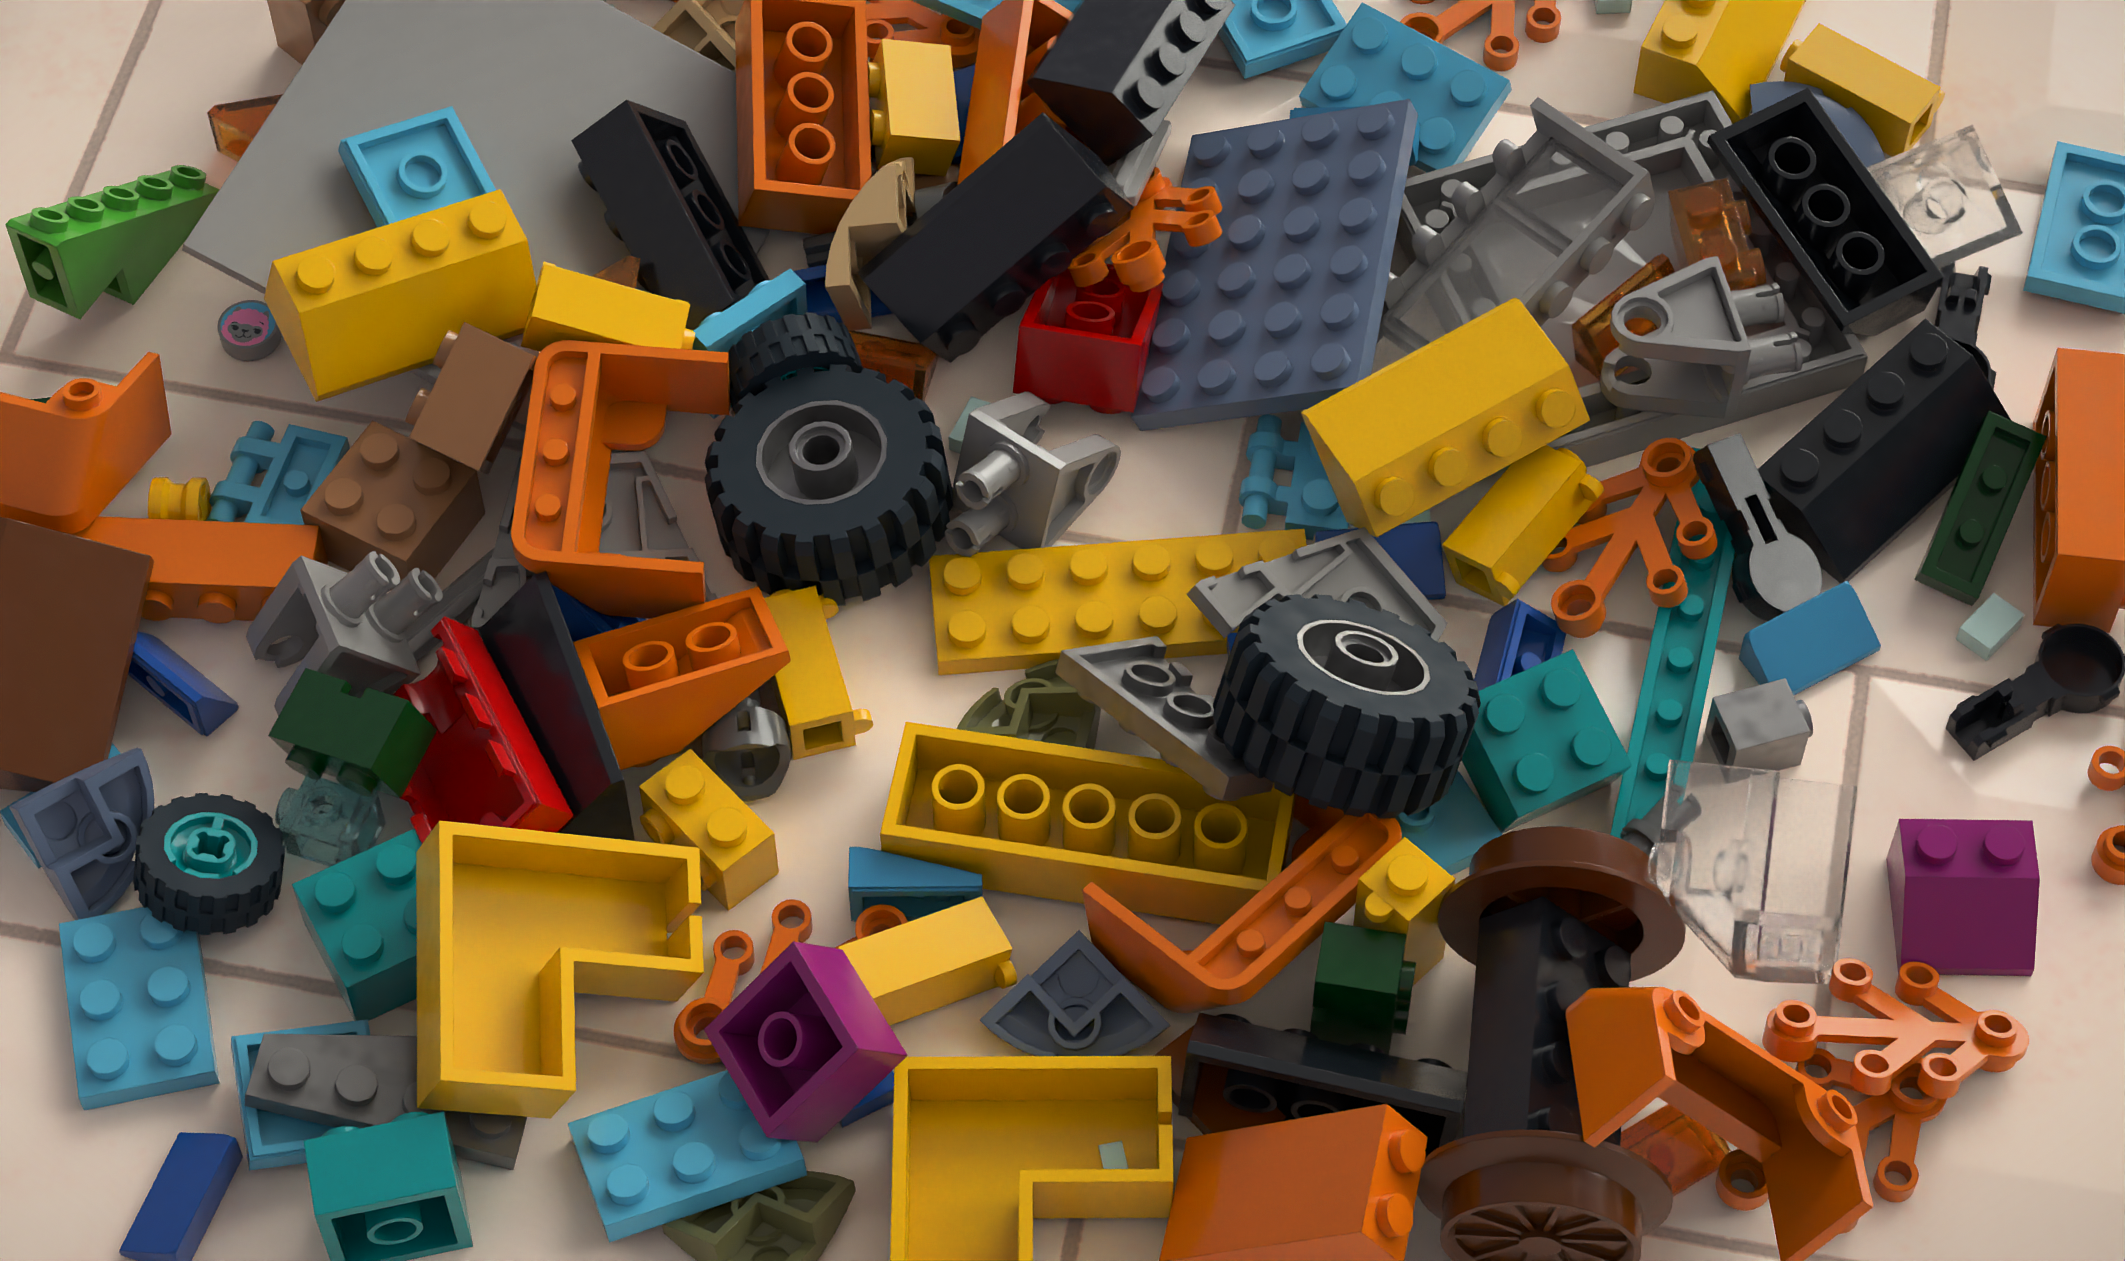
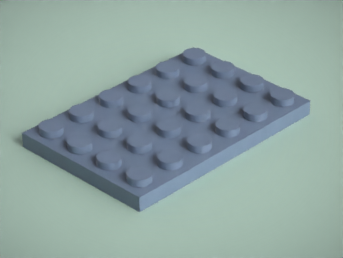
[1131,99,1418,431]

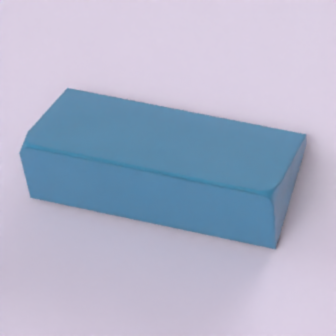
[1739,581,1881,695]

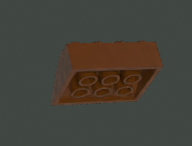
[0,517,154,792]

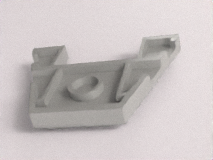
[471,451,718,634]
[1186,527,1448,642]

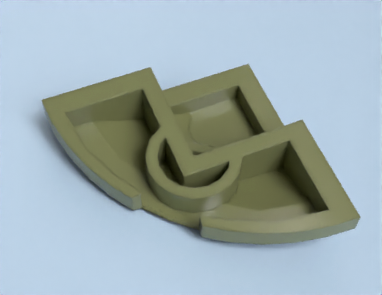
[957,659,1101,749]
[662,1171,856,1261]

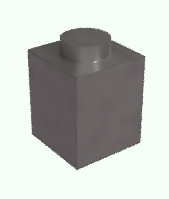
[1705,678,1813,784]

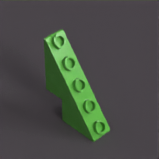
[5,165,220,320]

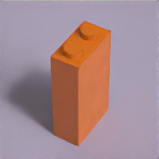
[1159,1104,1428,1261]

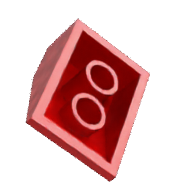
[1013,263,1164,414]

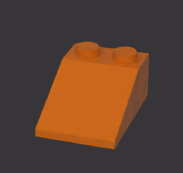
[573,586,791,770]

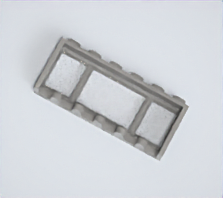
[1371,97,1656,374]

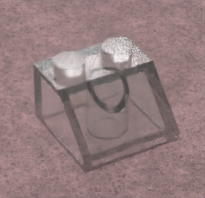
[1866,125,2023,269]

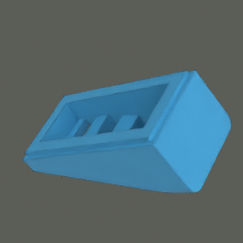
[848,847,983,922]

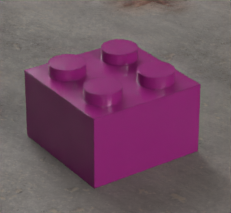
[704,941,908,1143]

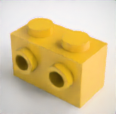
[868,39,961,176]
[639,749,779,911]

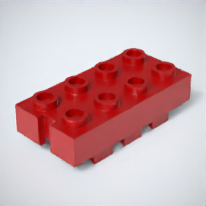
[393,616,574,844]

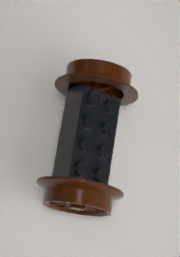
[1417,826,1686,1261]

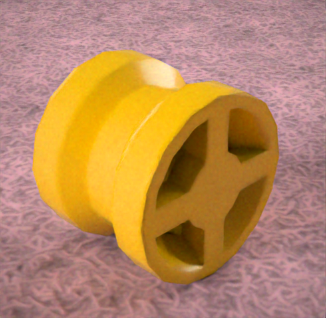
[148,477,212,521]

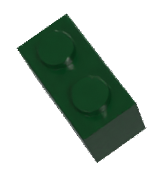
[268,668,437,798]
[1310,922,1416,1055]

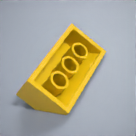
[1633,0,1806,124]
[264,189,536,402]
[1301,297,1590,538]

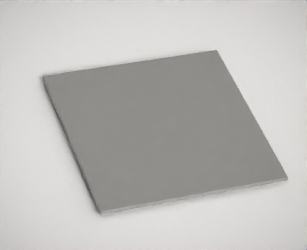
[182,0,771,452]

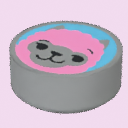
[217,300,282,361]

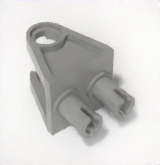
[1600,256,1803,419]
[945,392,1121,557]
[246,551,443,717]

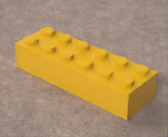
[880,722,1295,925]

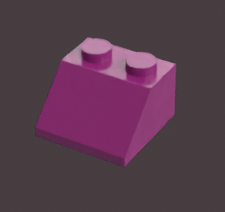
[1886,819,2040,976]

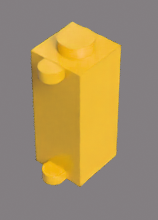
[1780,23,1945,161]
[521,261,695,352]
[1442,445,1604,607]
[764,586,873,760]
[1353,837,1455,986]
[838,896,1017,1026]

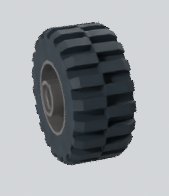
[704,364,953,606]
[1213,594,1481,819]

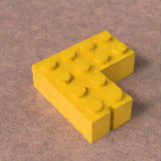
[416,821,704,1119]
[890,1056,1174,1261]

